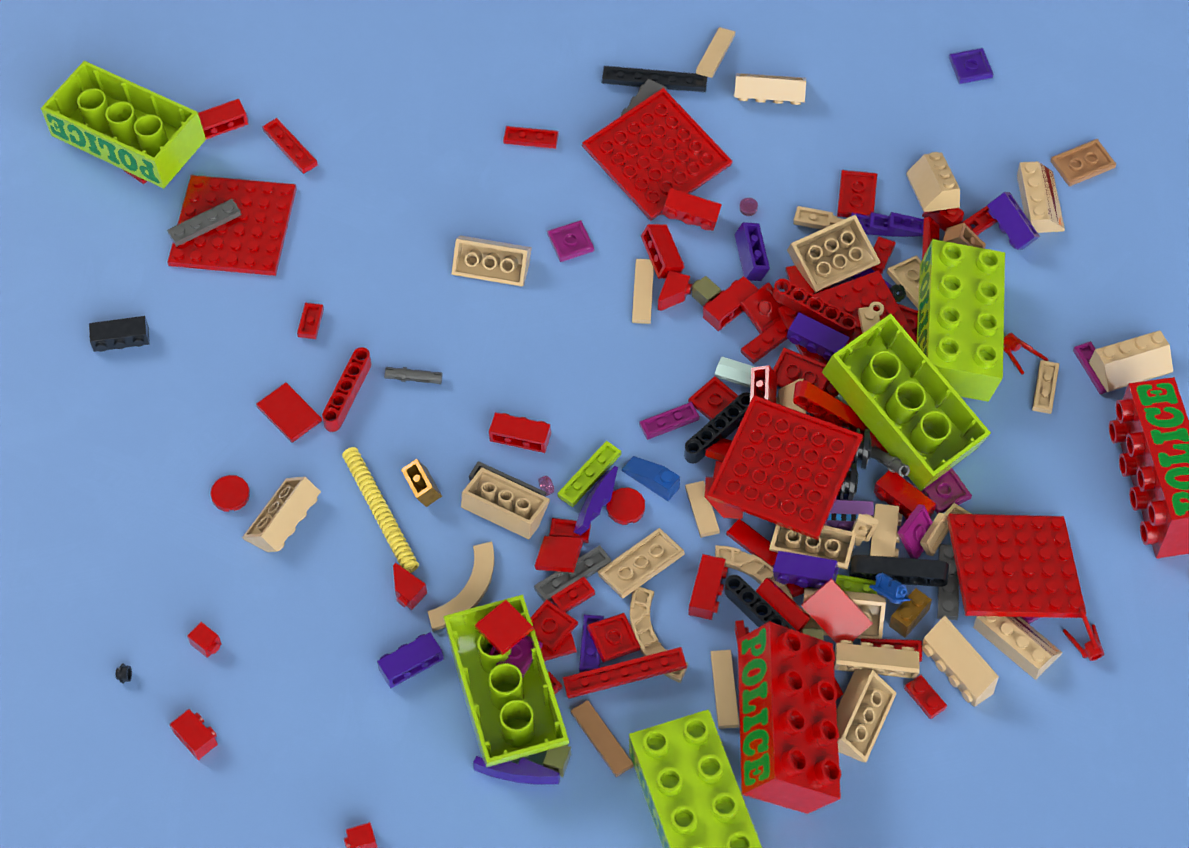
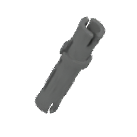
[384,367,442,384]
[870,446,910,477]

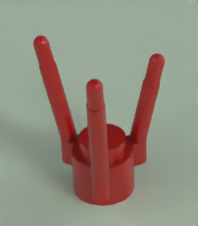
[1003,333,1048,374]
[1063,609,1104,661]

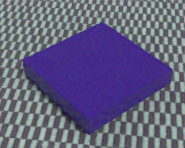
[949,48,993,84]

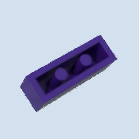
[987,192,1040,250]
[734,222,770,281]
[787,313,850,361]
[773,551,839,589]
[377,632,444,689]

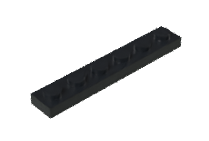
[602,66,708,92]

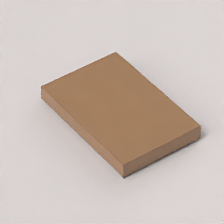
[1051,139,1116,187]

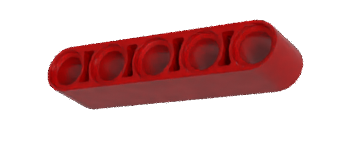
[773,279,857,337]
[322,347,372,432]
[793,381,868,437]

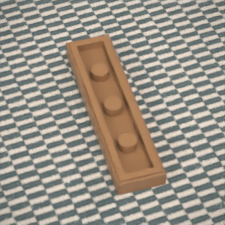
[571,700,633,777]

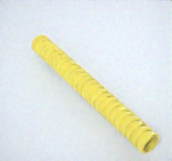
[342,447,419,573]

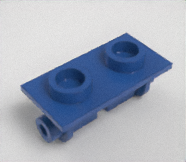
[869,573,910,604]

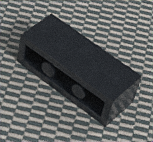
[89,316,149,352]

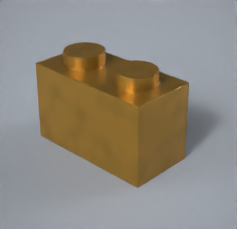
[401,459,442,507]
[889,588,932,638]

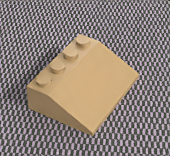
[787,215,881,293]

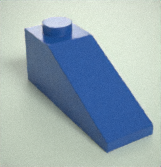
[622,456,680,501]

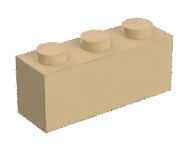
[870,503,902,557]

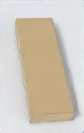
[1032,360,1059,414]
[685,481,720,538]

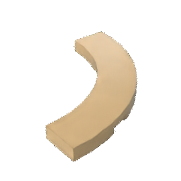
[428,542,494,632]
[715,545,794,601]
[630,587,688,683]

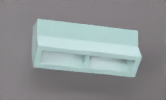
[715,357,754,388]

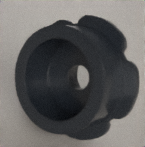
[889,284,906,302]
[115,663,132,684]

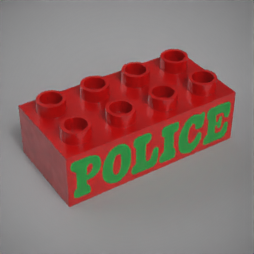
[1109,377,1189,558]
[738,622,841,814]

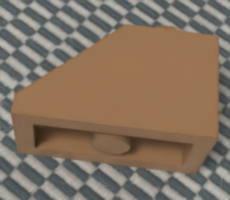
[943,223,986,249]

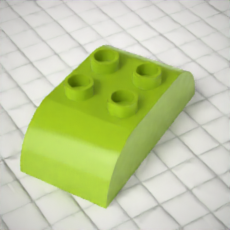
[444,594,569,767]

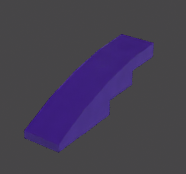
[850,212,924,237]
[574,466,618,535]
[473,756,560,785]

